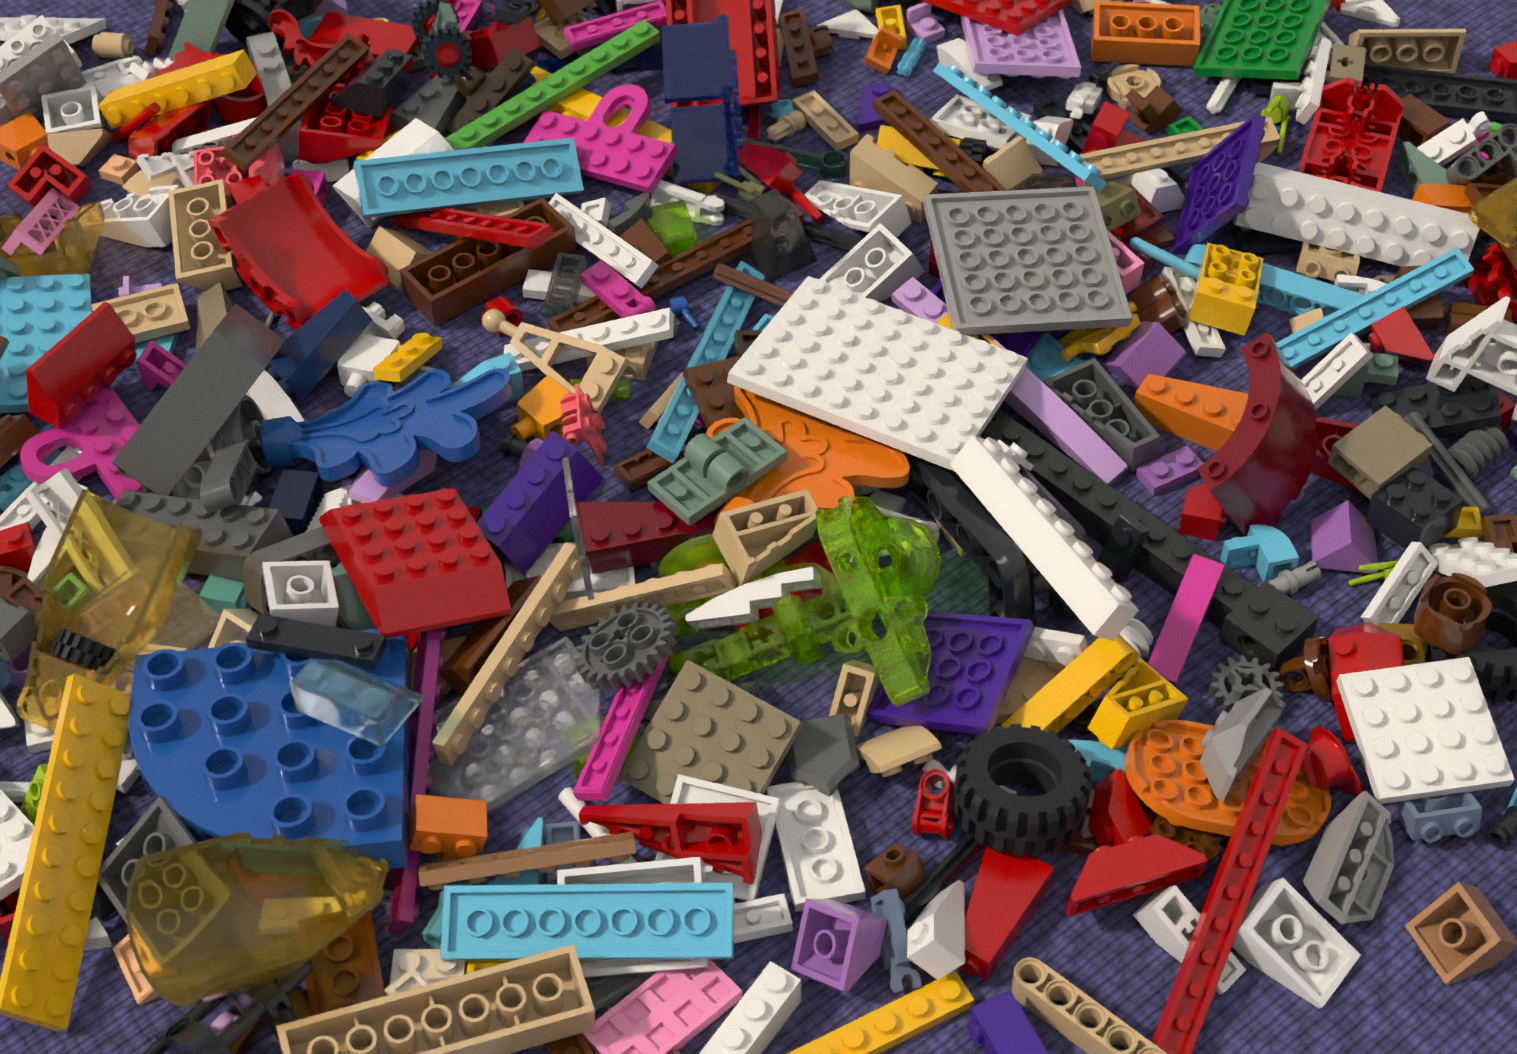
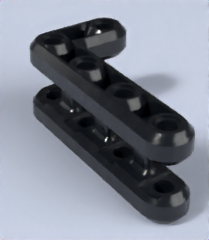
[903,428,1092,627]

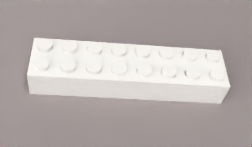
[1235,162,1480,266]

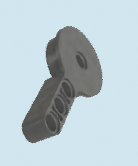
[199,395,272,512]

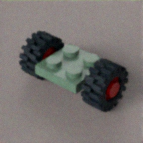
[410,0,472,79]

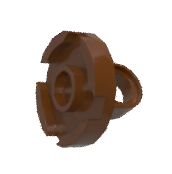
[1278,636,1333,703]

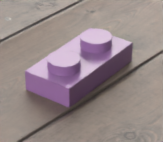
[1136,446,1203,496]

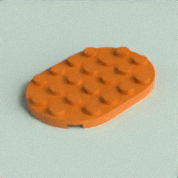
[1124,720,1331,846]

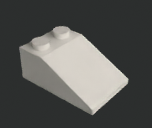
[820,223,925,302]
[1232,878,1361,1008]

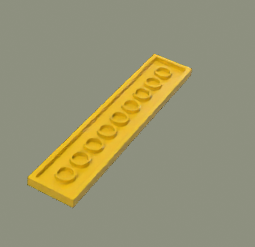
[0,673,131,1032]

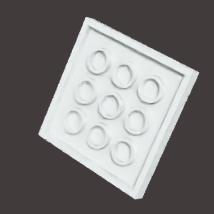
[1336,657,1515,804]

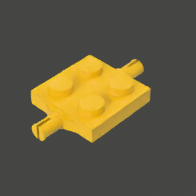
[1058,302,1141,362]

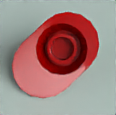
[1301,727,1362,797]

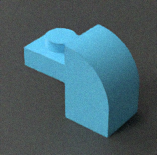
[1220,524,1299,583]

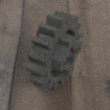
[1209,655,1284,713]

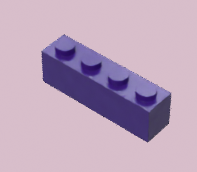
[967,990,1048,1054]

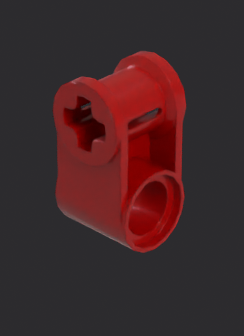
[912,769,955,839]

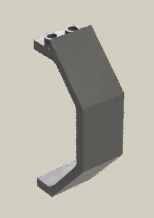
[112,304,285,496]

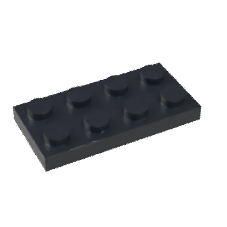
[1371,375,1502,435]

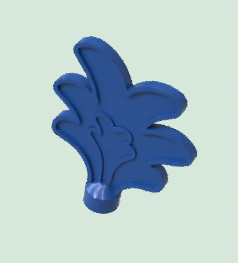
[261,368,514,487]

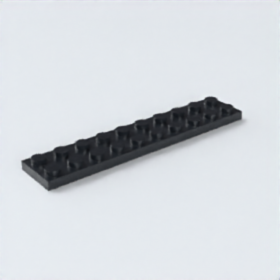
[1250,59,1517,122]

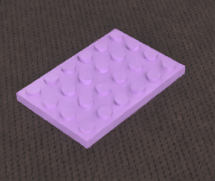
[960,9,1081,79]

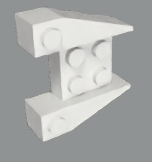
[1426,296,1517,421]

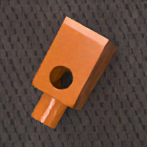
[0,111,49,170]

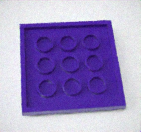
[1171,112,1266,255]
[866,610,1035,735]

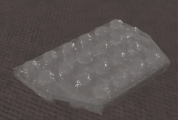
[427,636,602,812]

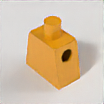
[511,375,570,442]

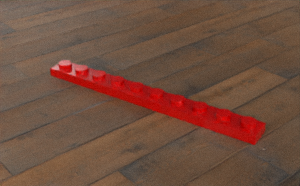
[1151,728,1308,1054]

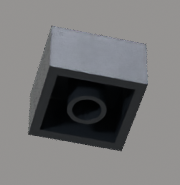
[1366,467,1464,549]

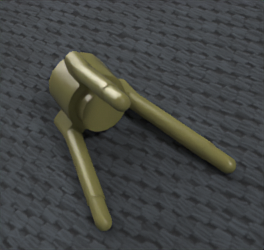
[700,156,767,205]

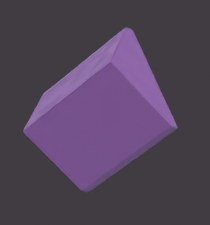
[1103,321,1187,390]
[1310,500,1378,574]

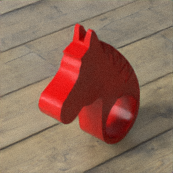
[156,42,268,123]

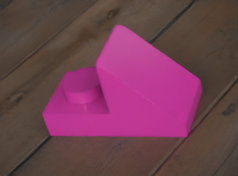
[135,340,187,392]

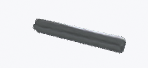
[1404,412,1490,515]

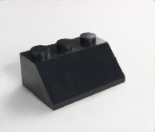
[331,49,413,117]

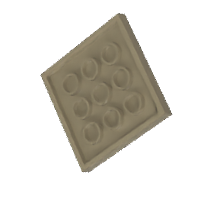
[618,659,804,804]

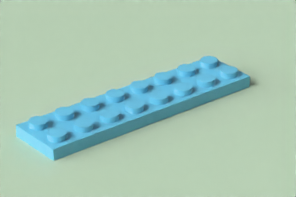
[353,138,584,218]
[440,883,735,961]

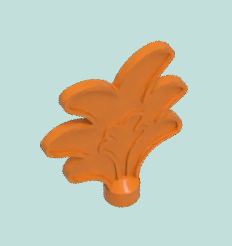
[706,386,910,528]

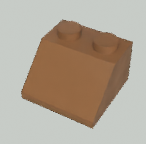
[1405,882,1517,985]

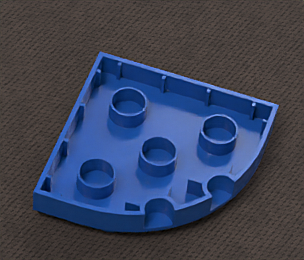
[128,629,411,876]

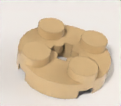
[1107,64,1161,109]

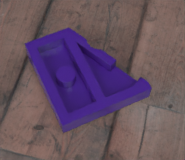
[858,81,893,133]

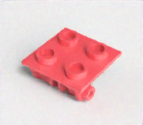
[560,383,607,466]

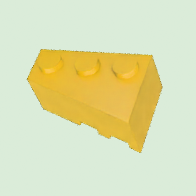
[1088,658,1189,750]

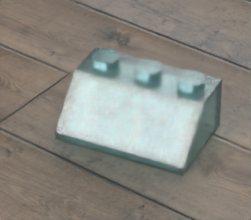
[289,659,423,747]

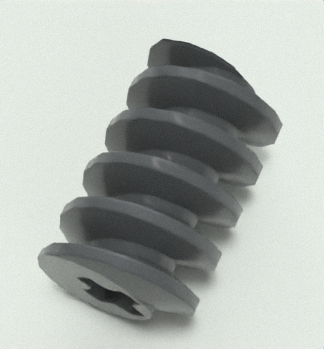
[1447,424,1509,480]

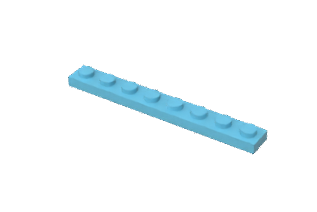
[1276,247,1474,370]

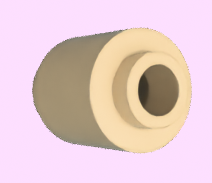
[92,32,134,59]

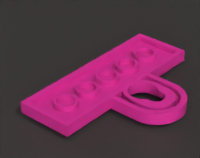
[523,84,679,194]
[20,385,173,500]

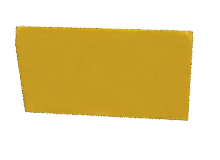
[875,5,907,51]

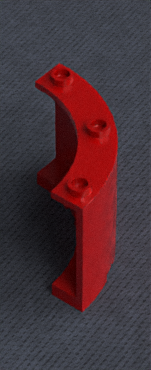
[207,173,391,330]

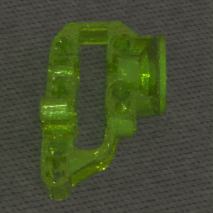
[815,496,941,707]
[658,534,877,681]

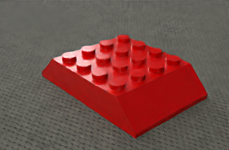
[666,0,781,116]
[320,488,511,639]

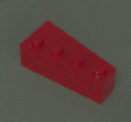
[578,502,717,574]

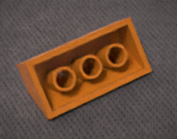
[1091,1,1200,66]

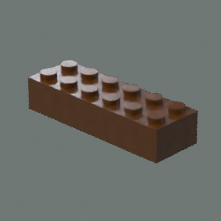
[399,198,577,326]

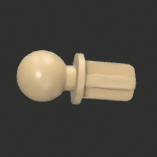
[767,111,806,142]

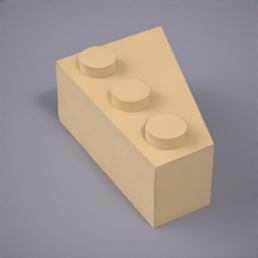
[849,133,938,223]
[712,489,822,586]

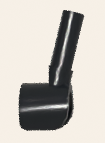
[1089,58,1120,91]

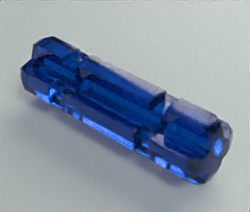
[534,52,567,74]

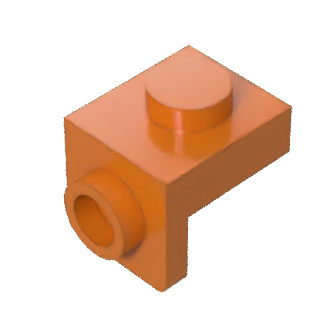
[863,27,904,75]

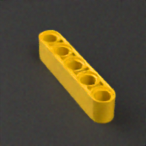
[1002,634,1139,733]

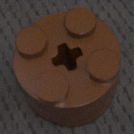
[1414,573,1492,654]

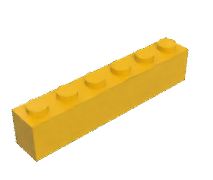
[98,49,257,129]

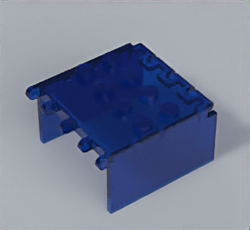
[661,14,743,185]

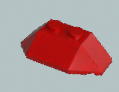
[1328,622,1404,744]
[1066,834,1207,918]

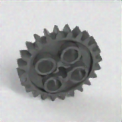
[574,601,679,691]

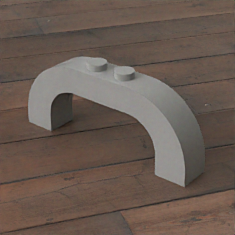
[246,32,302,162]

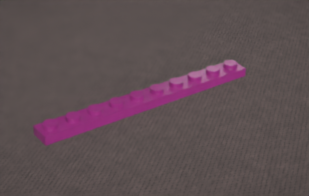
[388,627,446,935]

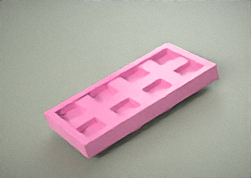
[583,959,743,1054]

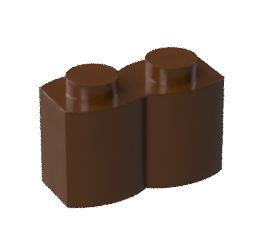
[1129,274,1187,334]

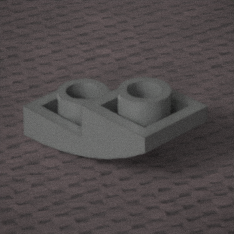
[608,192,651,237]

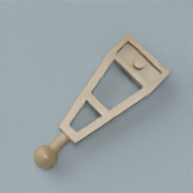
[482,309,630,414]

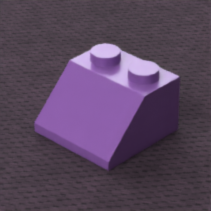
[791,898,888,991]

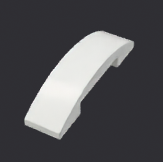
[245,370,304,422]

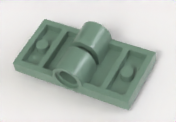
[647,417,787,526]

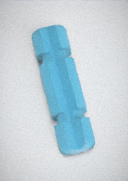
[897,37,926,77]

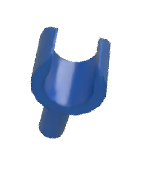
[669,297,700,331]

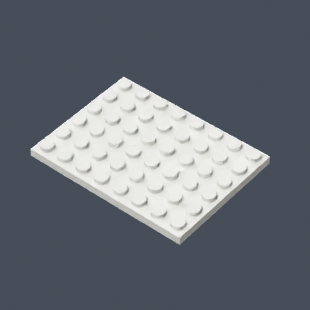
[727,276,1028,471]

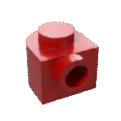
[481,297,523,338]

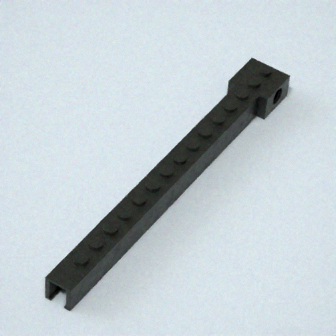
[986,409,1319,673]

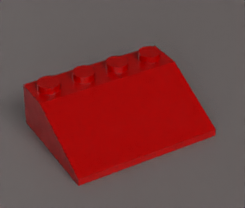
[298,83,395,164]

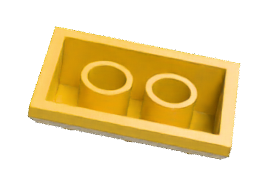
[876,125,963,178]

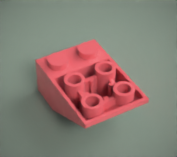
[194,142,285,193]

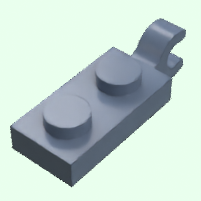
[870,889,921,993]

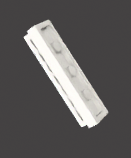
[24,468,142,600]

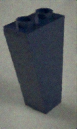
[267,289,373,401]

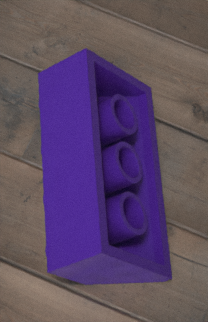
[477,431,603,576]

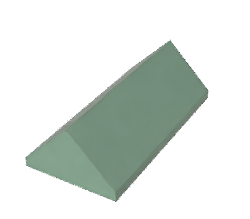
[169,0,234,60]

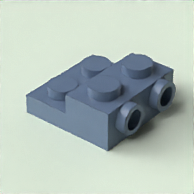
[1396,791,1482,843]

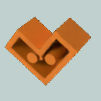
[409,794,487,862]

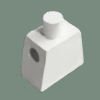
[337,334,400,397]

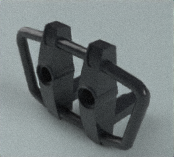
[142,938,313,1054]

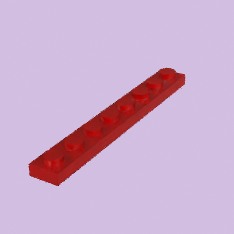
[392,208,554,250]

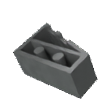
[392,74,467,138]

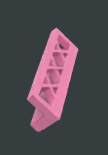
[1,187,80,256]

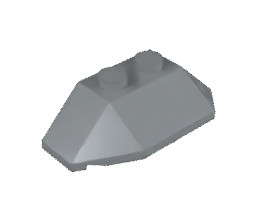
[1199,687,1286,802]
[1303,791,1395,924]

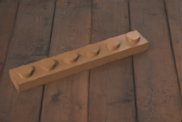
[418,832,636,890]

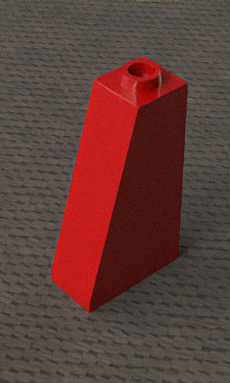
[960,844,1054,981]

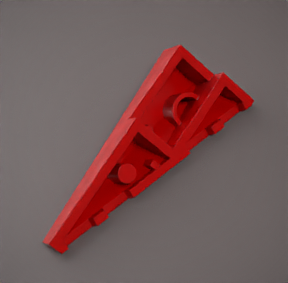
[578,802,762,884]

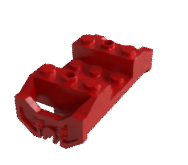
[1298,77,1405,192]

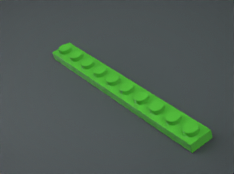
[444,19,661,150]

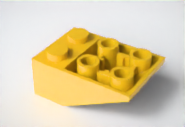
[1188,243,1264,336]

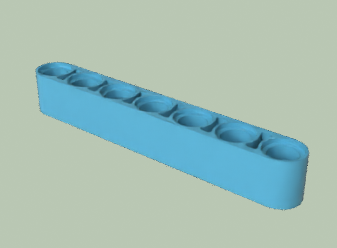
[1184,244,1370,334]

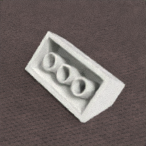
[333,118,454,228]

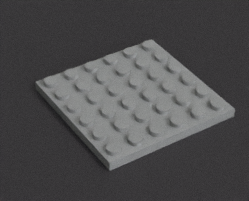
[923,186,1132,335]

